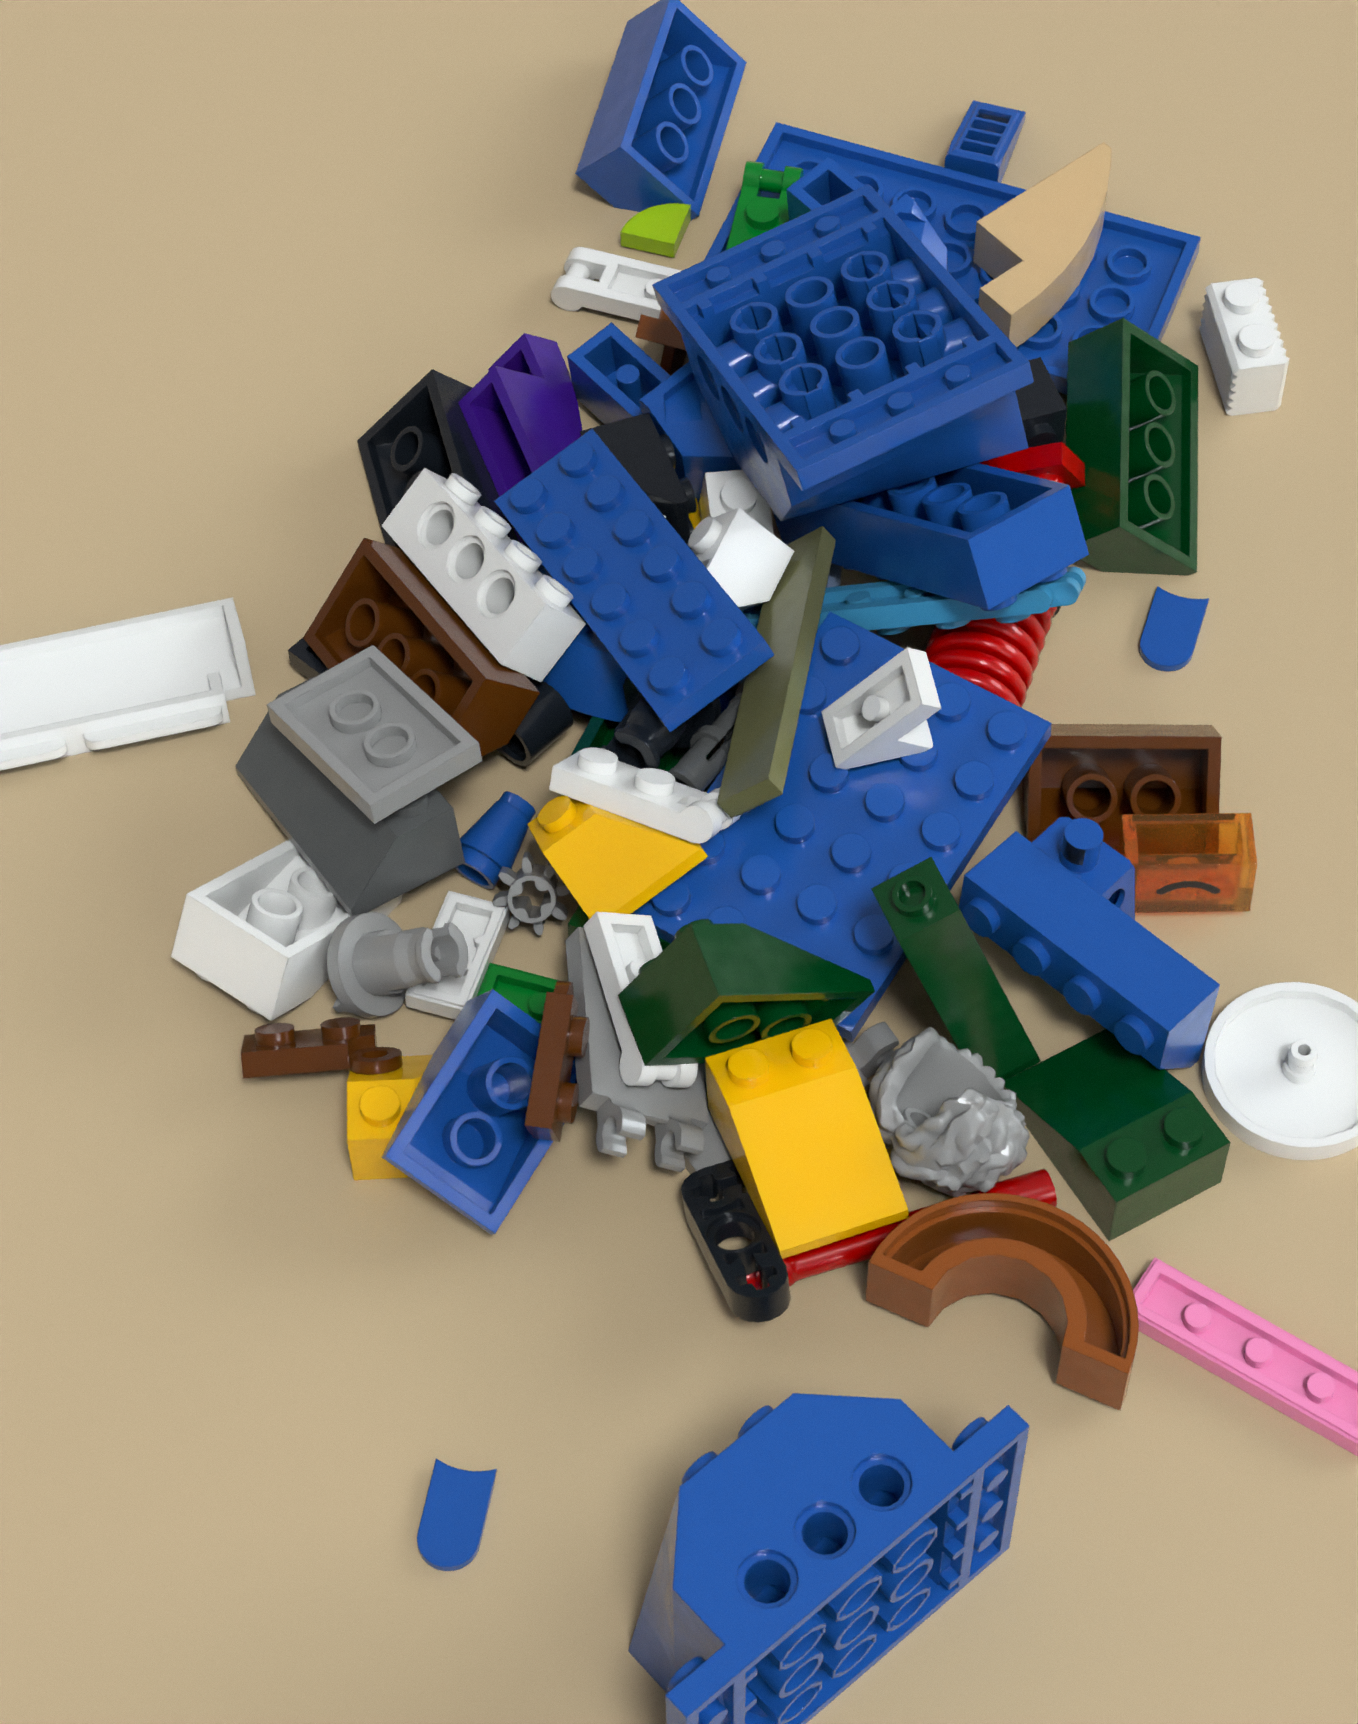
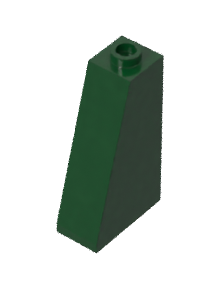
[871,857,1041,1080]

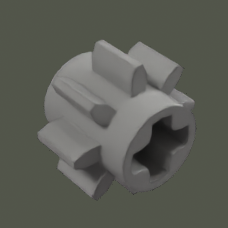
[493,852,571,935]

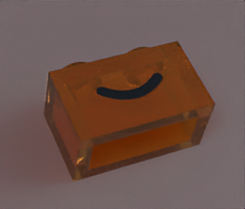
[1118,813,1257,913]

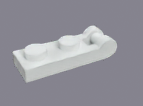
[551,247,681,320]
[549,747,741,844]
[583,912,698,1088]

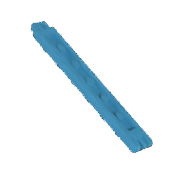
[742,566,1086,635]

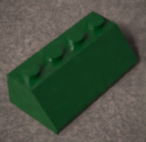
[1065,318,1198,576]

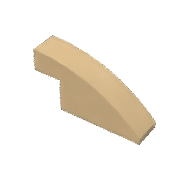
[973,142,1111,347]

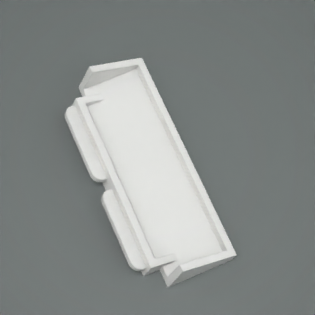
[0,597,256,771]

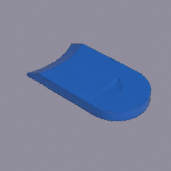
[1139,586,1209,672]
[417,1458,497,1571]

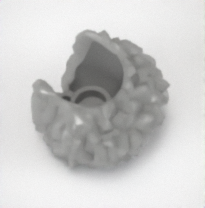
[868,1027,1030,1197]

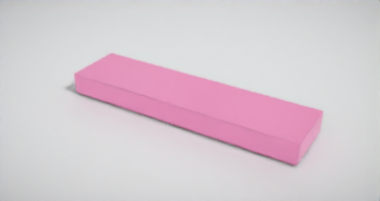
[1133,1257,1358,1456]

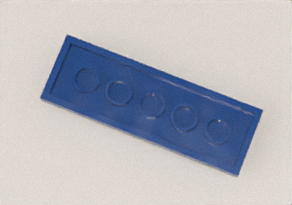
[494,429,774,732]

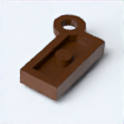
[525,980,590,1142]
[241,1017,403,1078]

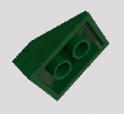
[618,919,875,1066]
[1004,1029,1231,1241]

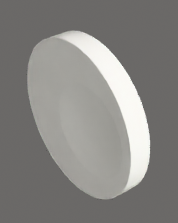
[1201,982,1358,1160]

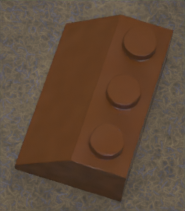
[1022,724,1222,862]

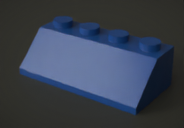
[575,0,747,220]
[959,831,1220,1069]

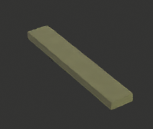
[717,526,836,818]

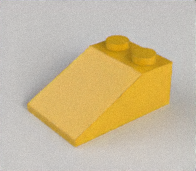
[705,1019,908,1259]

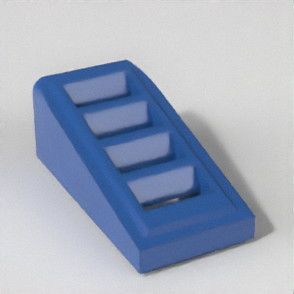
[944,100,1026,183]

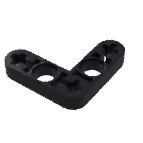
[681,1159,791,1322]

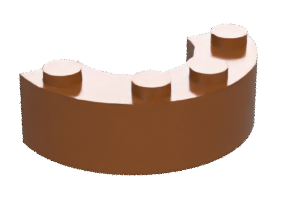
[866,1193,1139,1411]

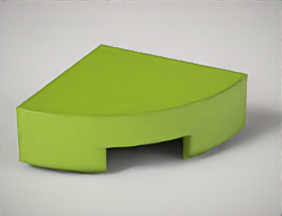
[620,203,691,258]

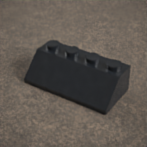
[357,369,528,548]

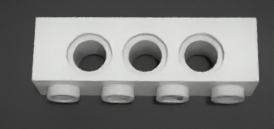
[381,468,586,682]

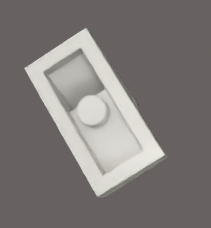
[821,647,941,770]

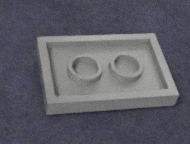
[267,645,482,824]

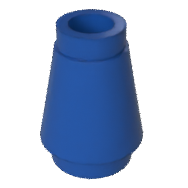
[455,791,536,889]

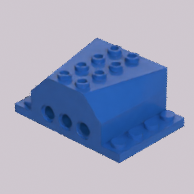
[652,184,1034,521]
[628,1393,1030,1724]

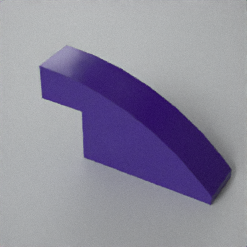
[458,333,582,545]

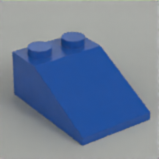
[382,989,577,1235]

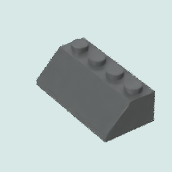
[235,673,465,916]

